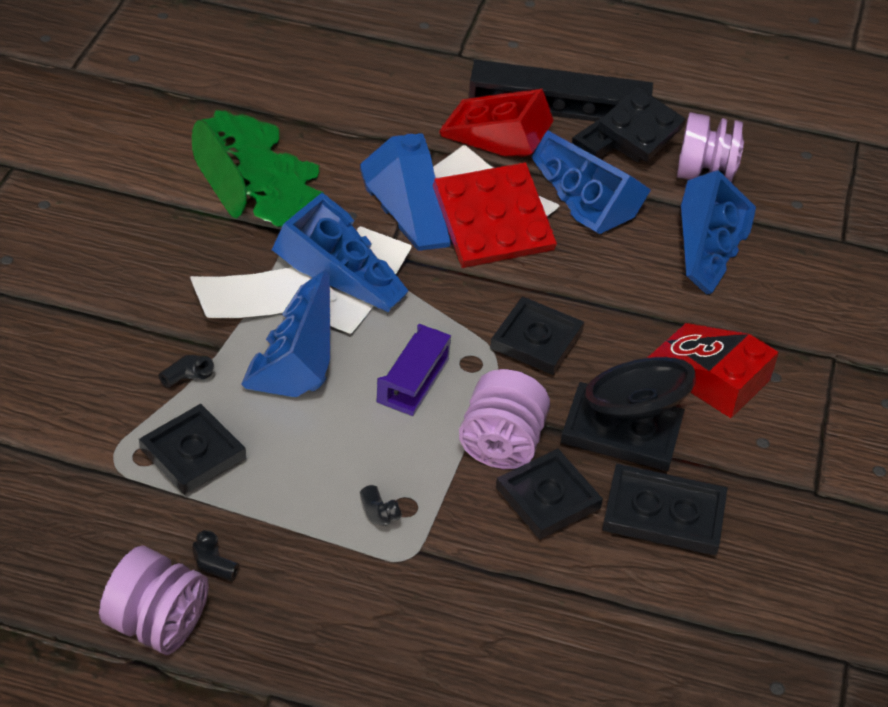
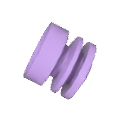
[677,112,744,182]
[459,369,550,469]
[99,545,209,655]

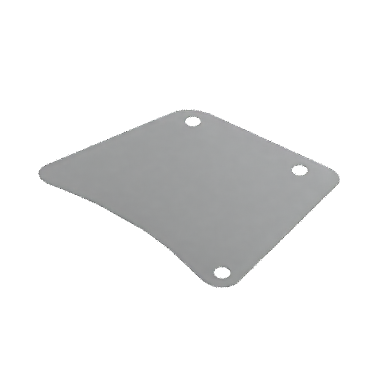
[113,256,498,562]

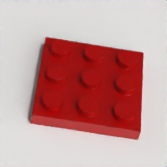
[433,162,557,268]

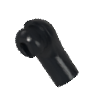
[158,355,214,388]
[360,485,402,526]
[192,530,239,582]

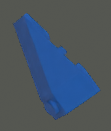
[531,130,651,234]
[360,133,450,251]
[681,170,756,295]
[272,193,408,312]
[241,270,330,397]

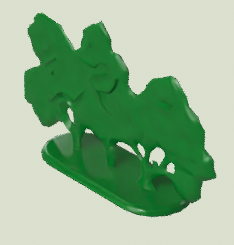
[191,110,324,227]

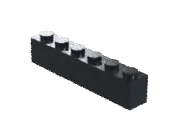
[468,59,653,122]

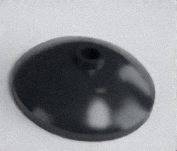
[585,357,696,420]

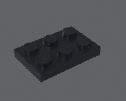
[560,382,685,472]
[602,463,728,556]

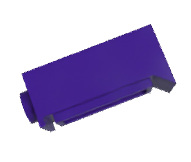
[376,324,451,416]

